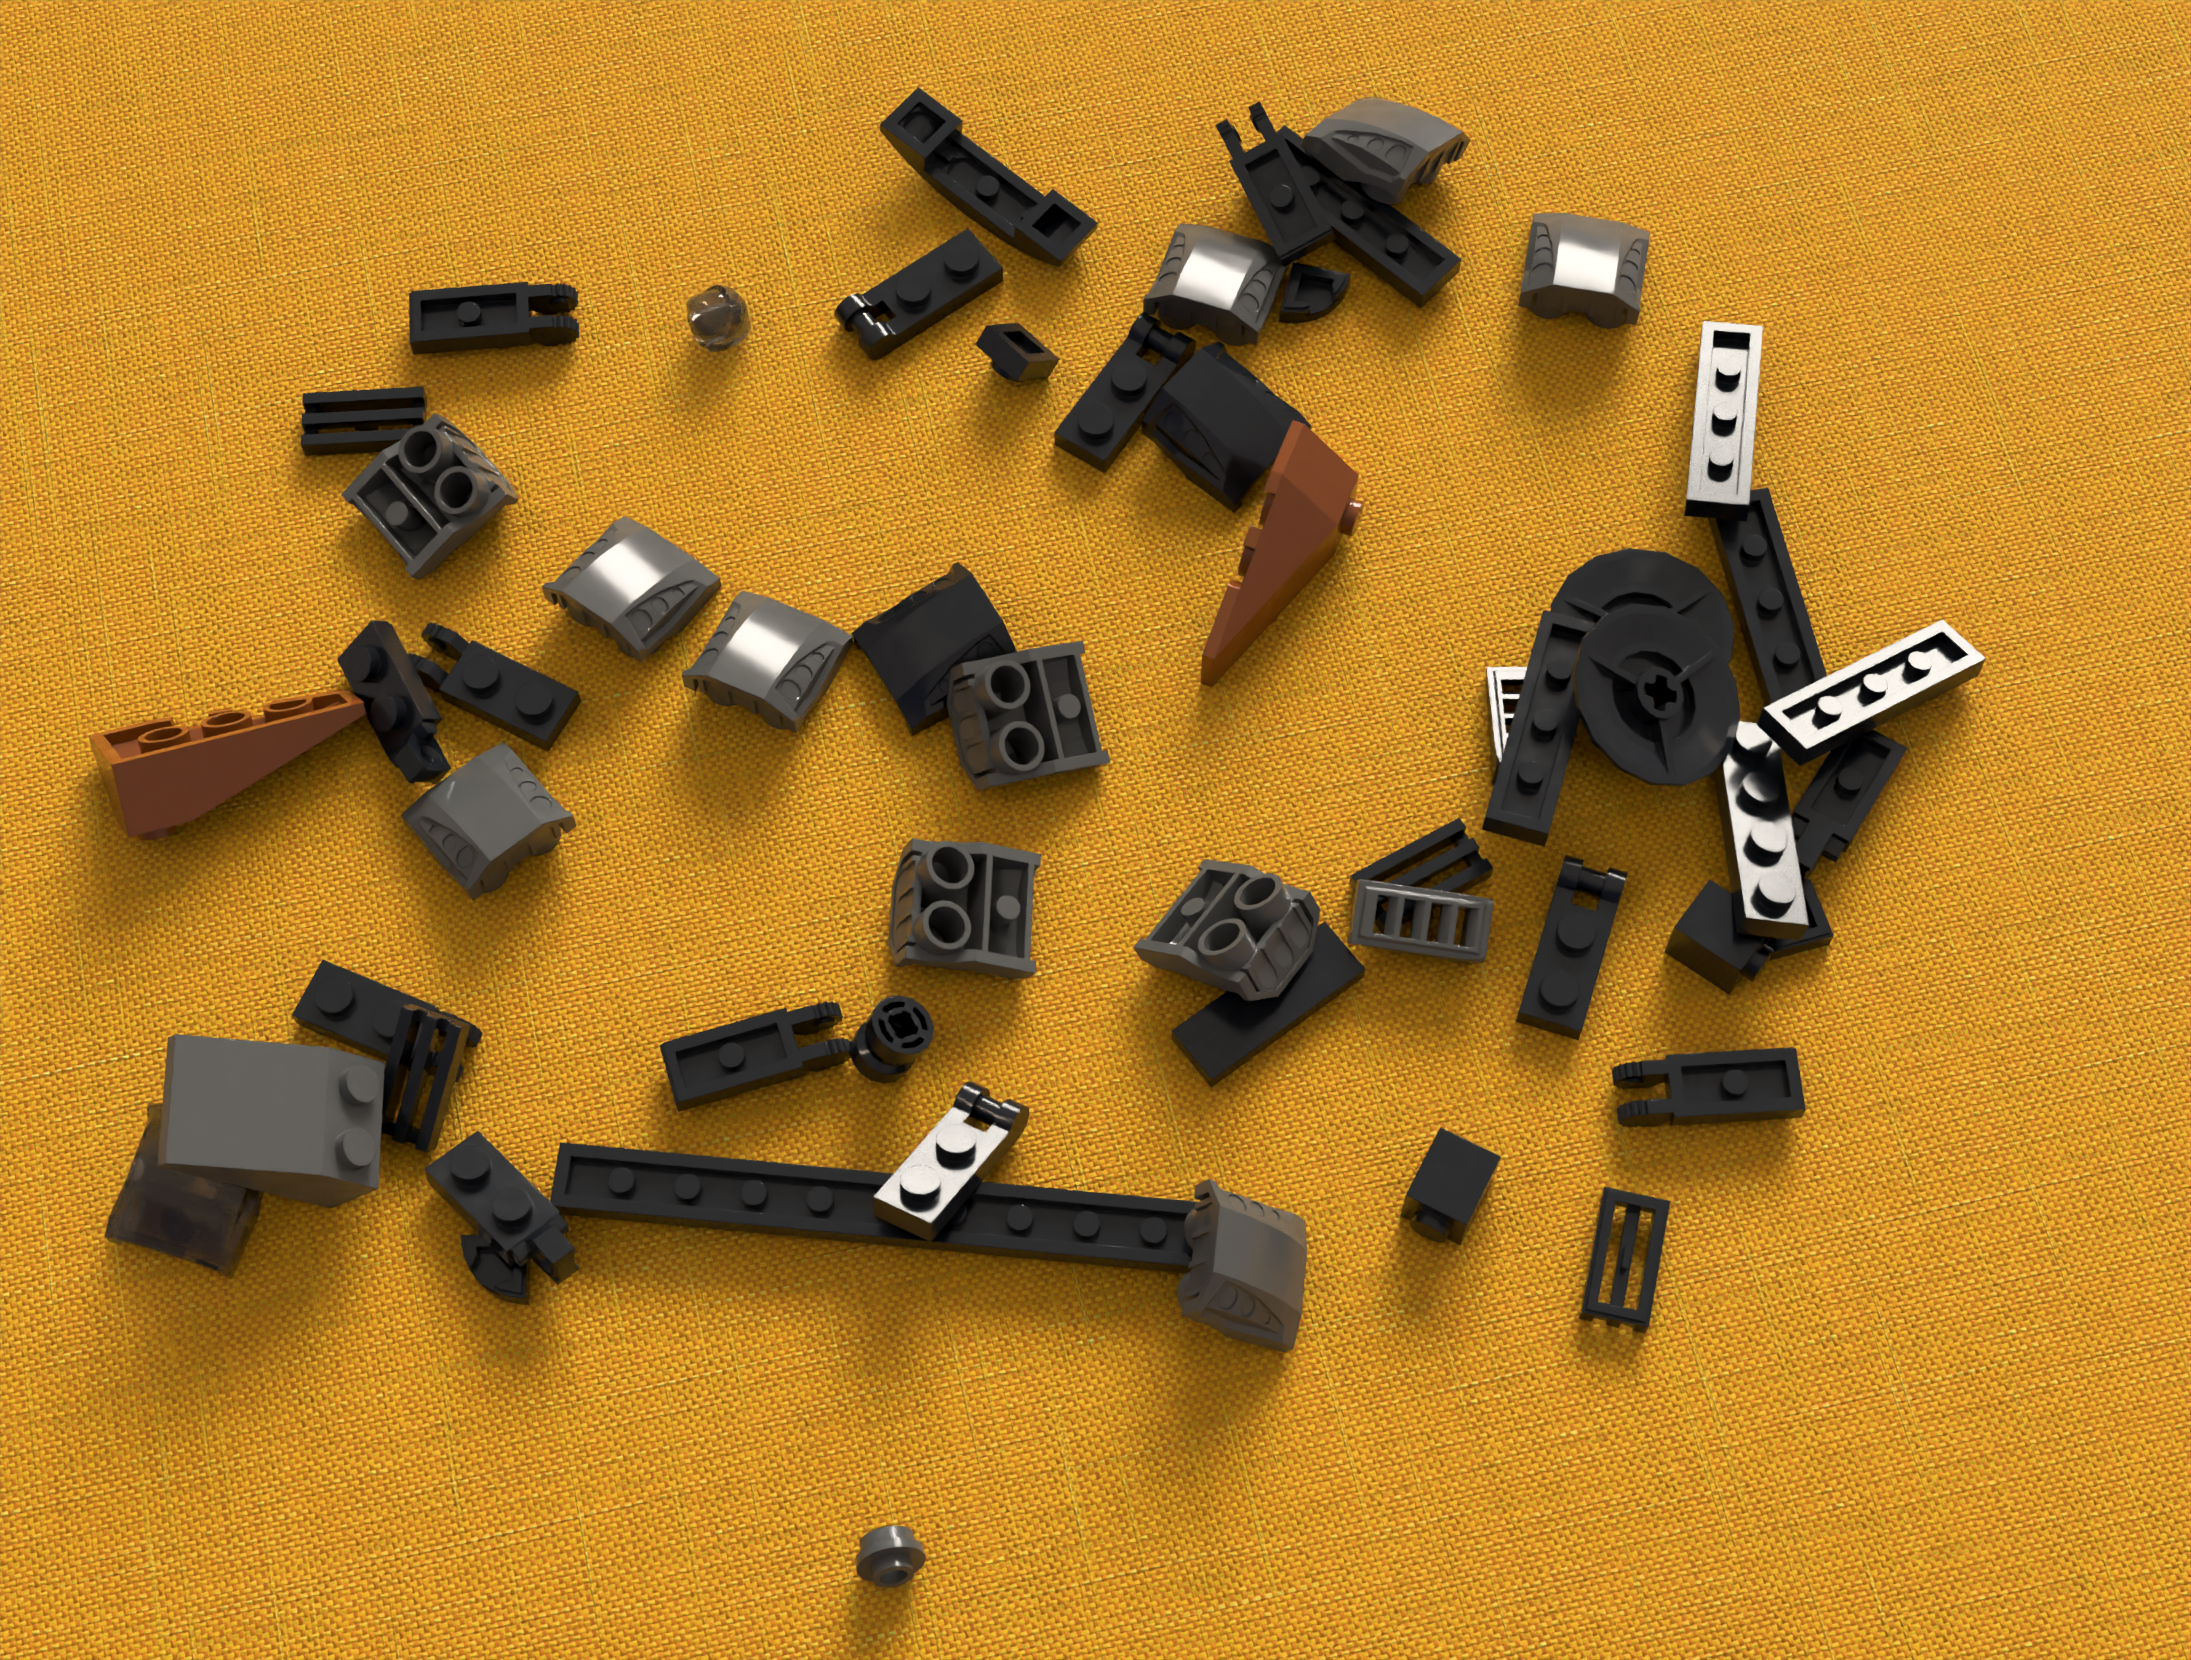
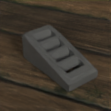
[1347,879,1493,965]

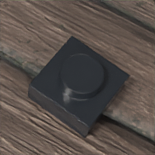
[975,323,1060,382]

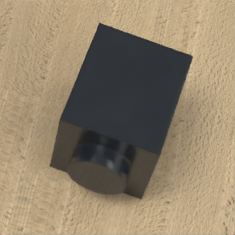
[1665,880,1774,995]
[1400,1127,1501,1245]

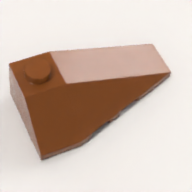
[1201,420,1364,687]
[89,689,366,840]

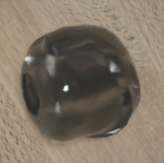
[686,285,751,352]

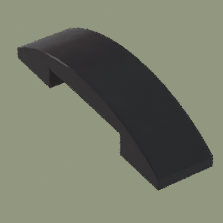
[880,87,1098,267]

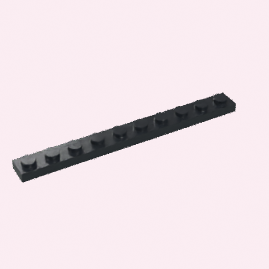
[550,1142,1197,1273]

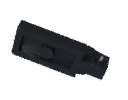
[337,620,451,784]
[1791,729,1907,882]
[425,1131,579,1285]

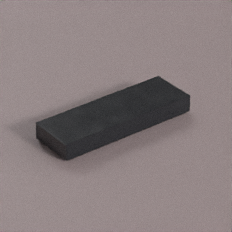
[1171,921,1365,1087]

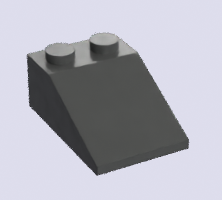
[158,1034,385,1208]

